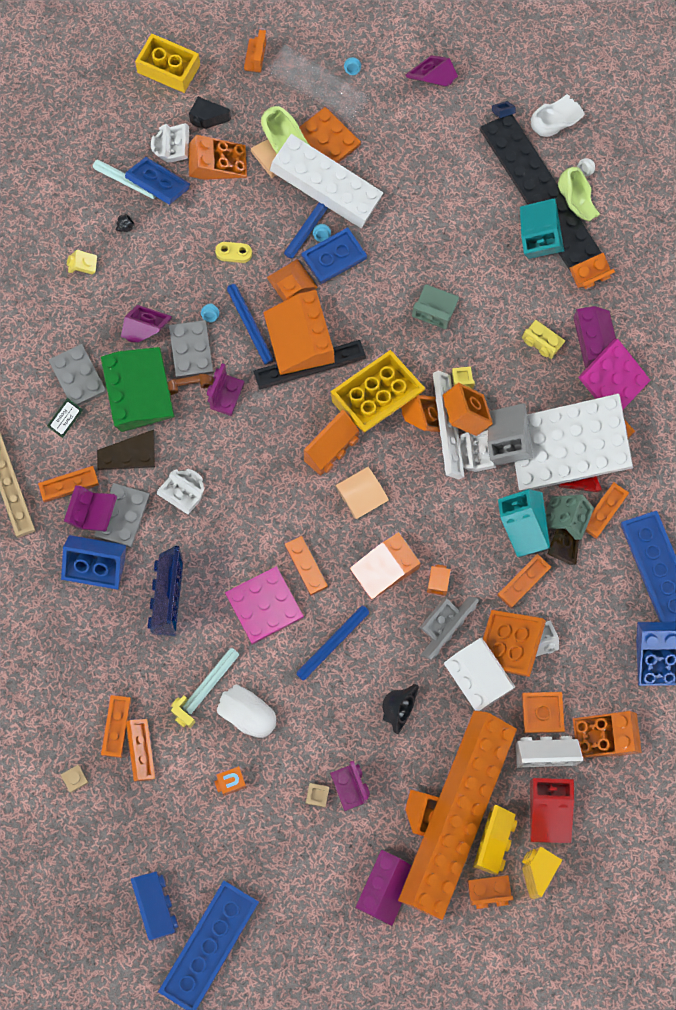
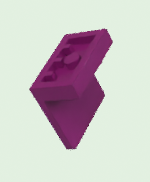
[207,363,245,416]
[64,485,117,532]
[330,761,370,812]

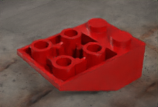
[530,778,574,843]

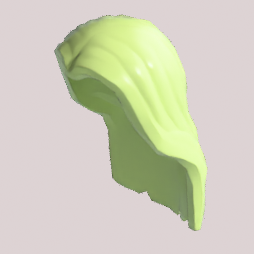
[261,106,310,154]
[558,167,600,222]

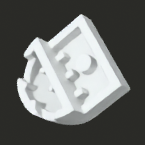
[151,123,189,163]
[459,430,496,472]
[157,469,204,514]

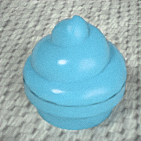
[344,57,361,75]
[313,224,331,242]
[201,303,220,322]

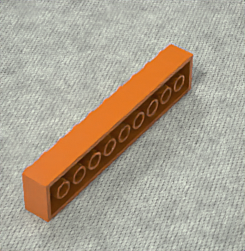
[398,710,517,920]

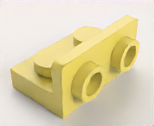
[522,320,565,359]

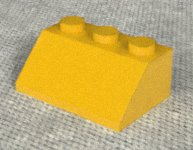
[473,805,517,875]
[522,846,562,899]

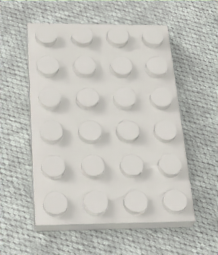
[515,394,633,492]

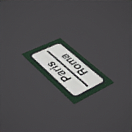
[47,398,83,438]

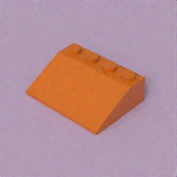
[263,290,335,375]

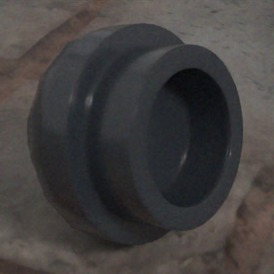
[116,214,135,232]

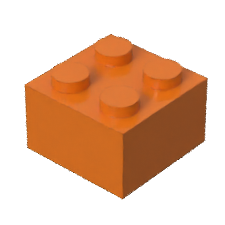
[443,382,493,436]

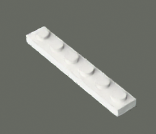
[433,370,464,480]

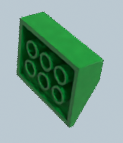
[101,347,175,432]

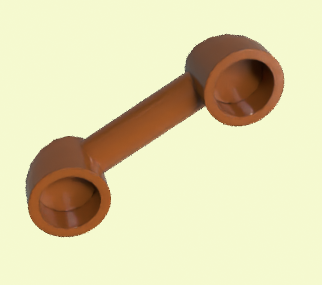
[167,374,215,395]

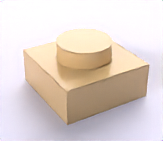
[61,765,89,793]
[306,783,329,808]

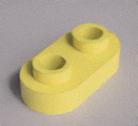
[215,242,252,263]

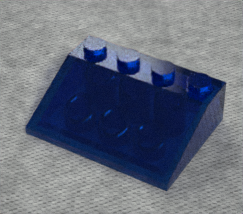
[148,546,184,636]

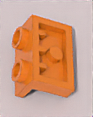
[244,30,267,73]
[570,253,615,289]
[467,875,513,909]

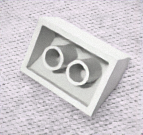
[444,638,515,711]
[515,736,583,768]

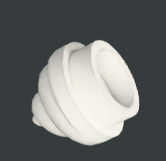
[577,158,595,176]

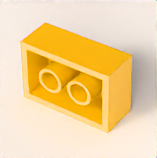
[135,33,200,93]

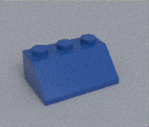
[61,535,126,590]
[131,871,179,941]

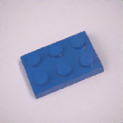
[125,157,190,205]
[301,227,367,285]

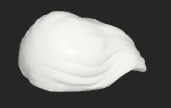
[531,94,585,137]
[217,684,276,738]

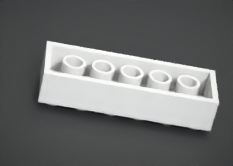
[270,134,383,228]

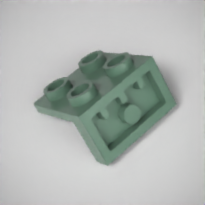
[412,284,459,330]
[545,495,594,540]

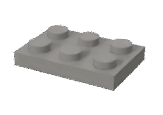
[169,320,213,379]
[48,344,107,407]
[94,483,150,548]

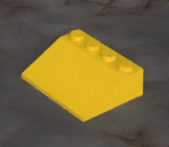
[330,350,425,433]

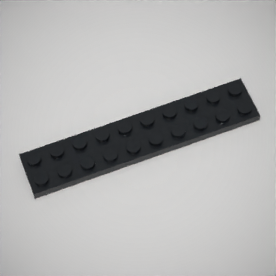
[480,114,602,272]

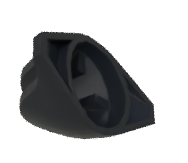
[382,684,419,735]

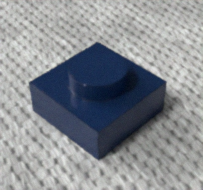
[492,101,516,118]

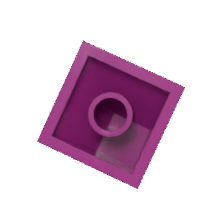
[405,55,458,87]
[121,305,172,343]

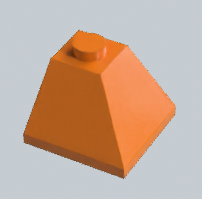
[267,259,318,301]
[401,395,440,432]
[405,789,439,836]

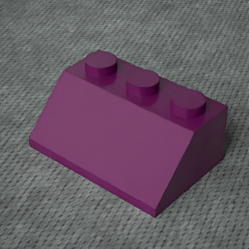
[573,306,616,368]
[355,850,412,926]

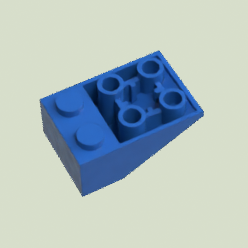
[636,622,676,686]

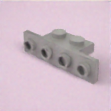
[420,596,479,660]

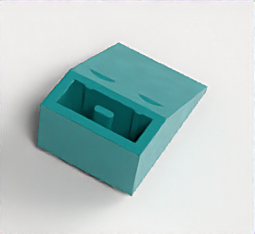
[520,198,564,259]
[498,489,550,557]

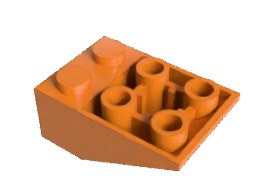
[188,135,247,180]
[573,711,642,758]

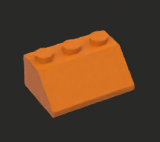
[304,409,359,476]

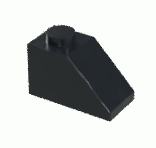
[189,96,231,129]

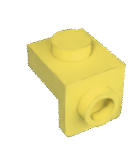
[67,250,97,274]
[452,366,475,389]
[171,695,195,728]

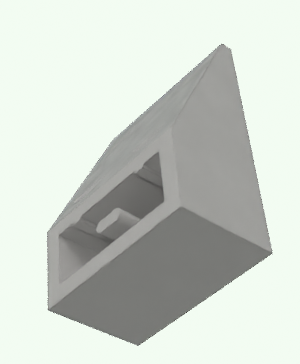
[487,403,533,465]

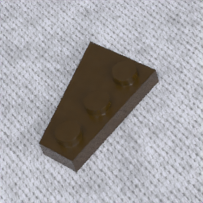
[97,429,155,470]
[547,528,579,565]

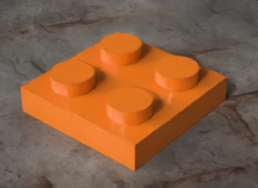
[522,692,565,734]

